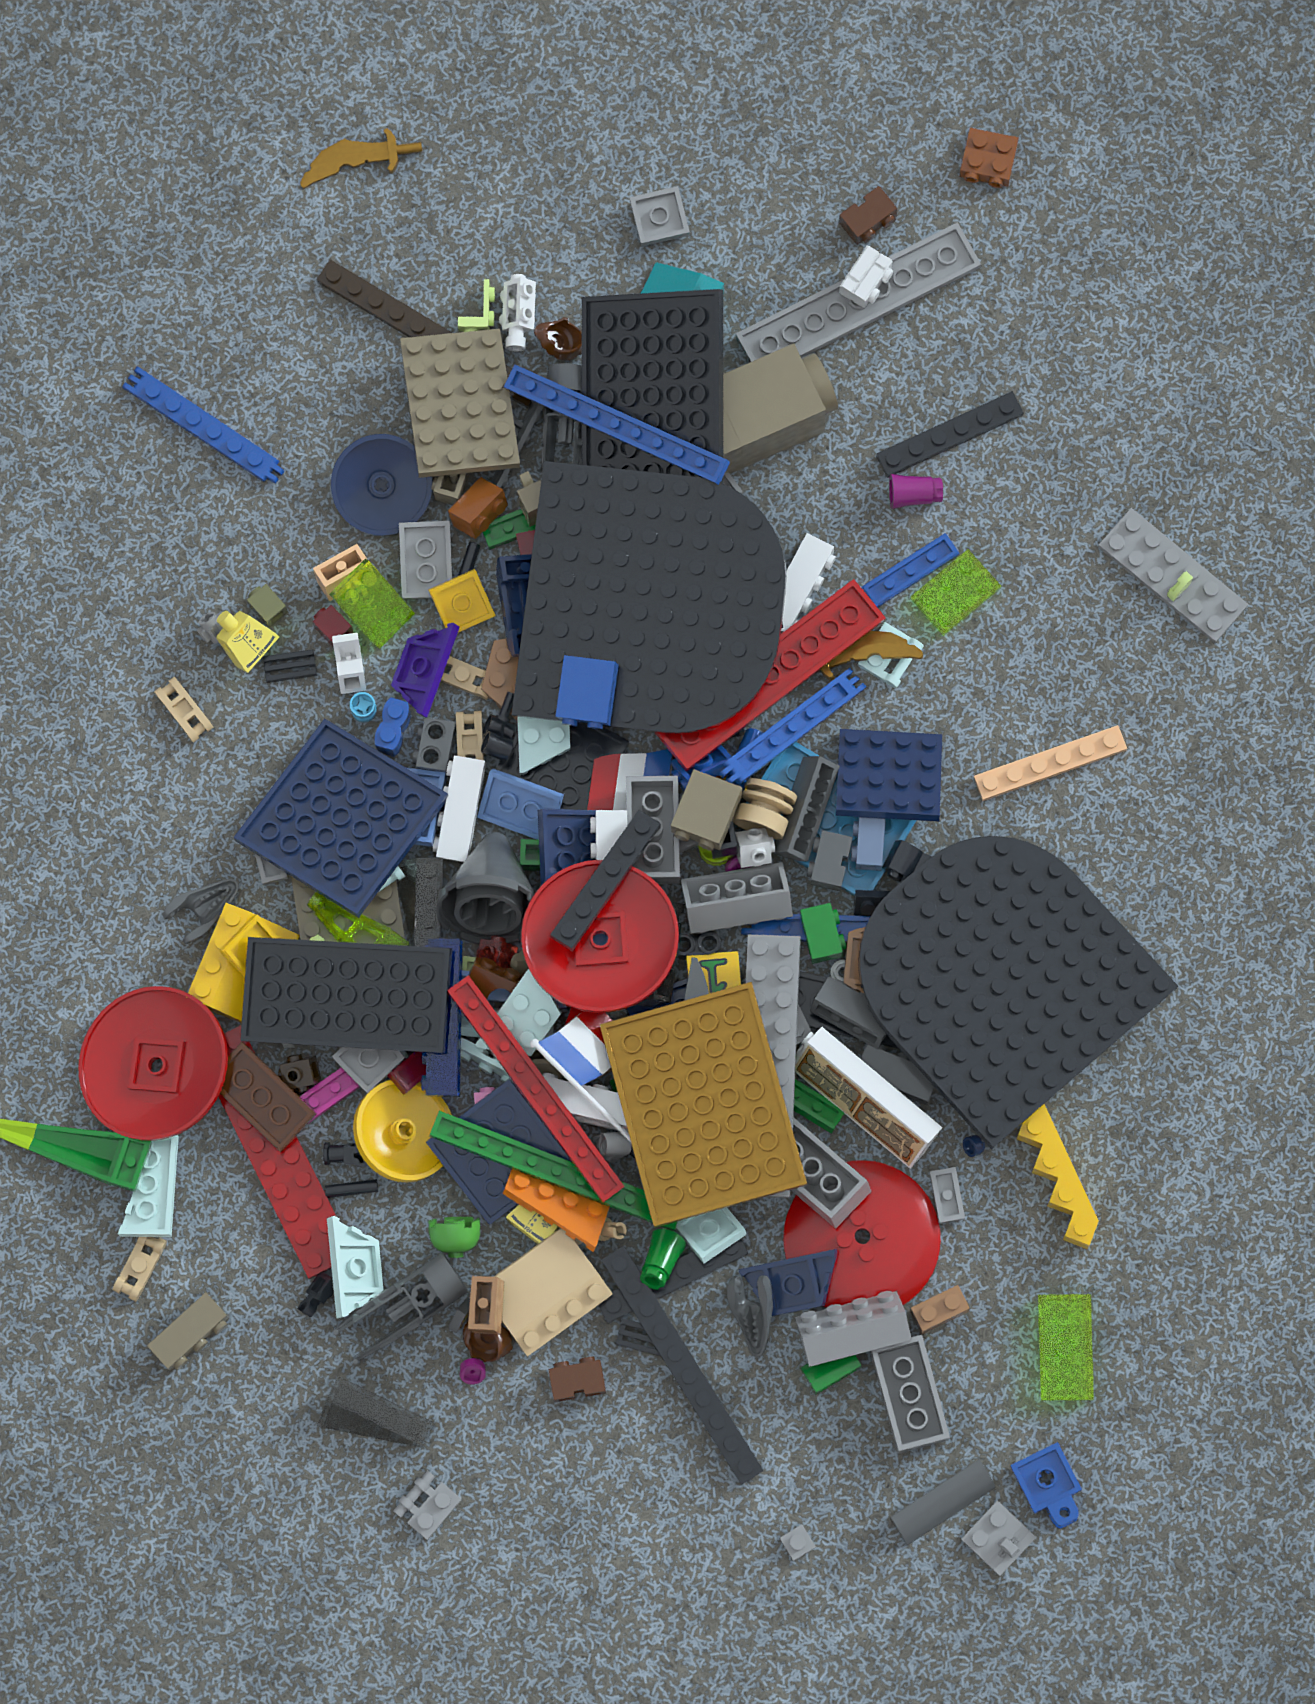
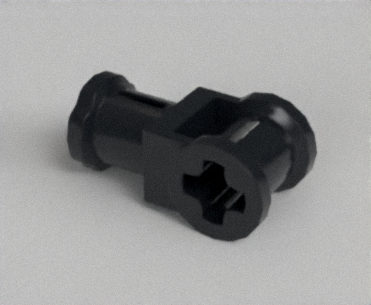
[323,1142,368,1167]

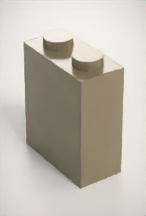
[671,769,743,850]

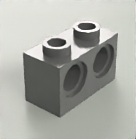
[412,717,456,777]

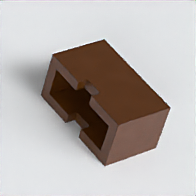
[839,186,897,245]
[548,1356,606,1403]

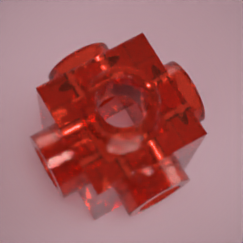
[476,936,518,969]

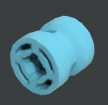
[350,692,377,723]

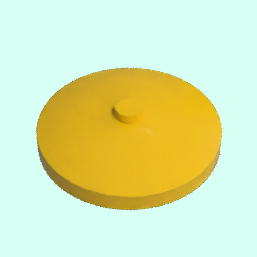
[353,1080,452,1183]

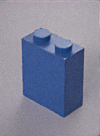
[555,655,619,729]

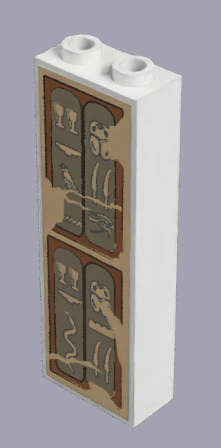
[795,1027,942,1169]

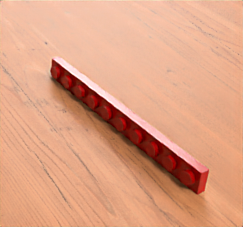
[447,975,625,1203]

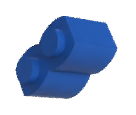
[375,697,411,757]

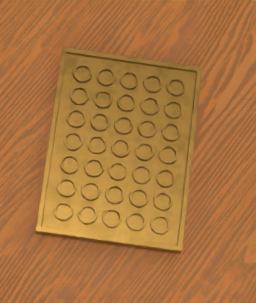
[600,982,808,1227]

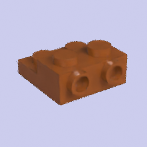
[959,128,1019,188]

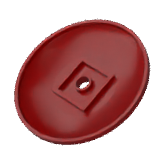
[521,860,679,1013]
[78,986,228,1141]
[783,1160,941,1308]

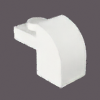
[332,633,366,694]

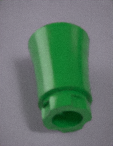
[640,1229,686,1289]

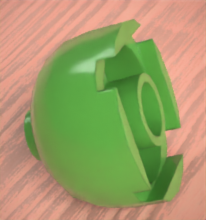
[428,1216,480,1258]

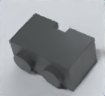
[807,830,853,892]

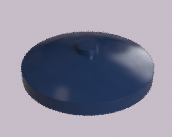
[331,434,432,536]

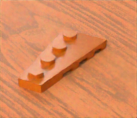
[503,1169,609,1252]

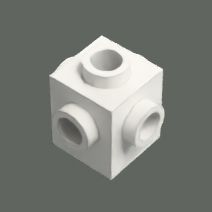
[735,828,775,868]

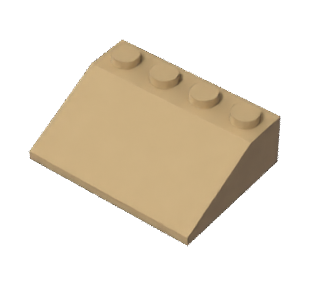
[494,1228,612,1357]

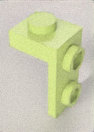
[458,279,495,332]

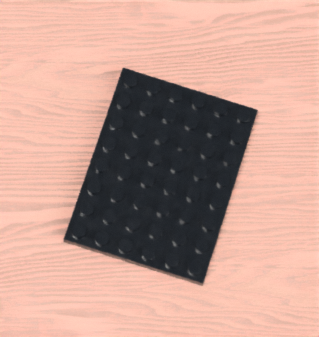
[582,289,724,484]

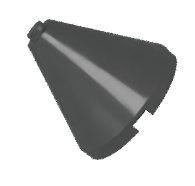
[436,832,535,946]

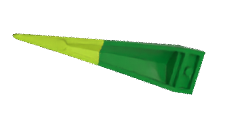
[0,1119,152,1192]

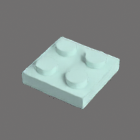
[675,1208,747,1263]

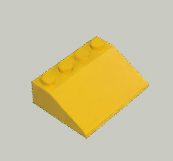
[186,903,300,1023]

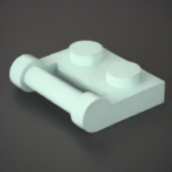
[858,622,924,688]

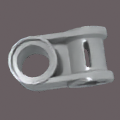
[593,1132,632,1163]

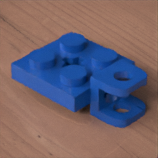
[1010,1442,1082,1529]

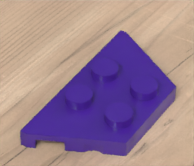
[391,623,460,718]

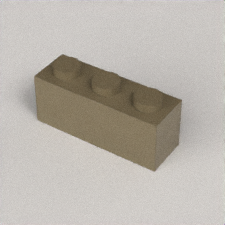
[147,1292,229,1371]

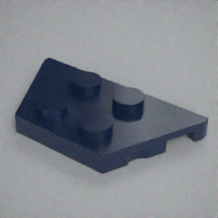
[739,1249,838,1316]

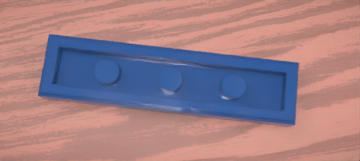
[861,533,960,608]

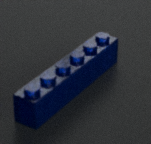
[421,939,463,1097]

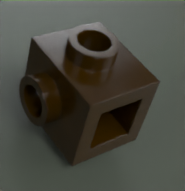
[278,1054,322,1093]

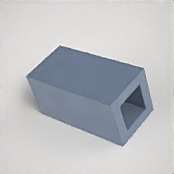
[851,817,885,871]

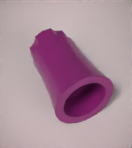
[889,474,943,509]

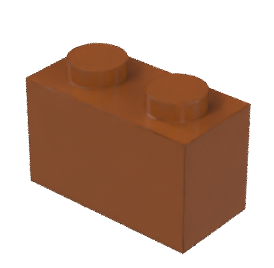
[448,477,508,539]

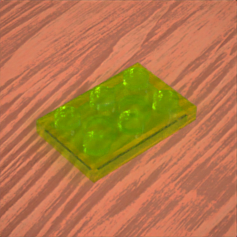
[910,549,1001,636]
[329,559,415,649]

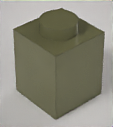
[247,584,288,628]

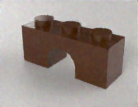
[468,956,523,999]

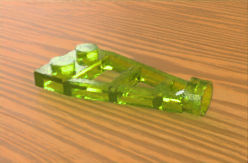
[307,892,410,946]

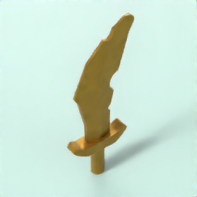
[300,128,422,188]
[821,631,923,681]

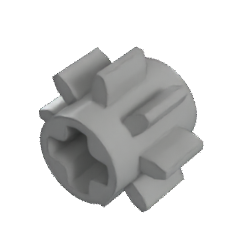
[197,612,223,643]

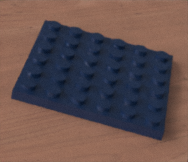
[234,718,448,918]

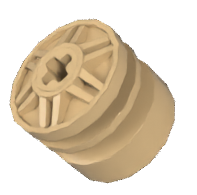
[732,778,797,840]

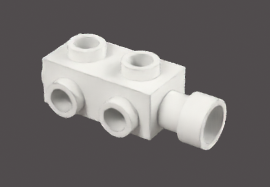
[499,274,536,352]

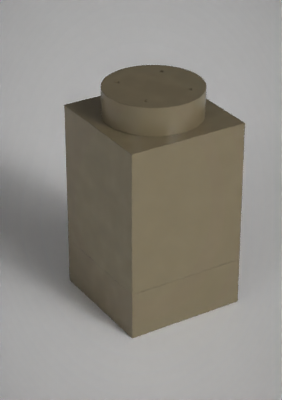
[723,343,838,474]

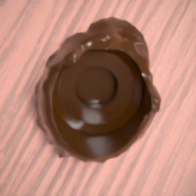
[534,317,582,361]
[463,1321,513,1362]

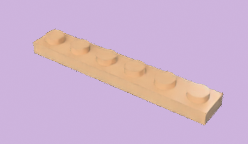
[973,725,1127,801]

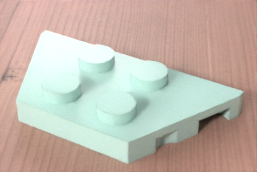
[518,717,570,775]
[475,969,562,1056]
[327,1216,384,1318]

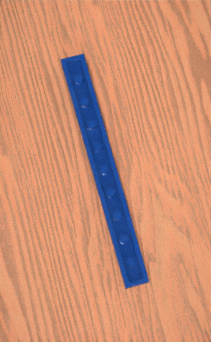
[504,365,730,485]

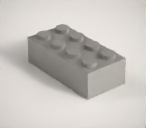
[626,776,680,884]
[681,862,793,934]
[791,1117,871,1229]
[795,1291,912,1367]
[870,1335,950,1454]

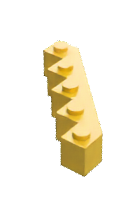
[1017,1104,1099,1249]

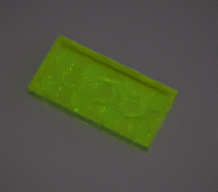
[1037,1294,1094,1401]

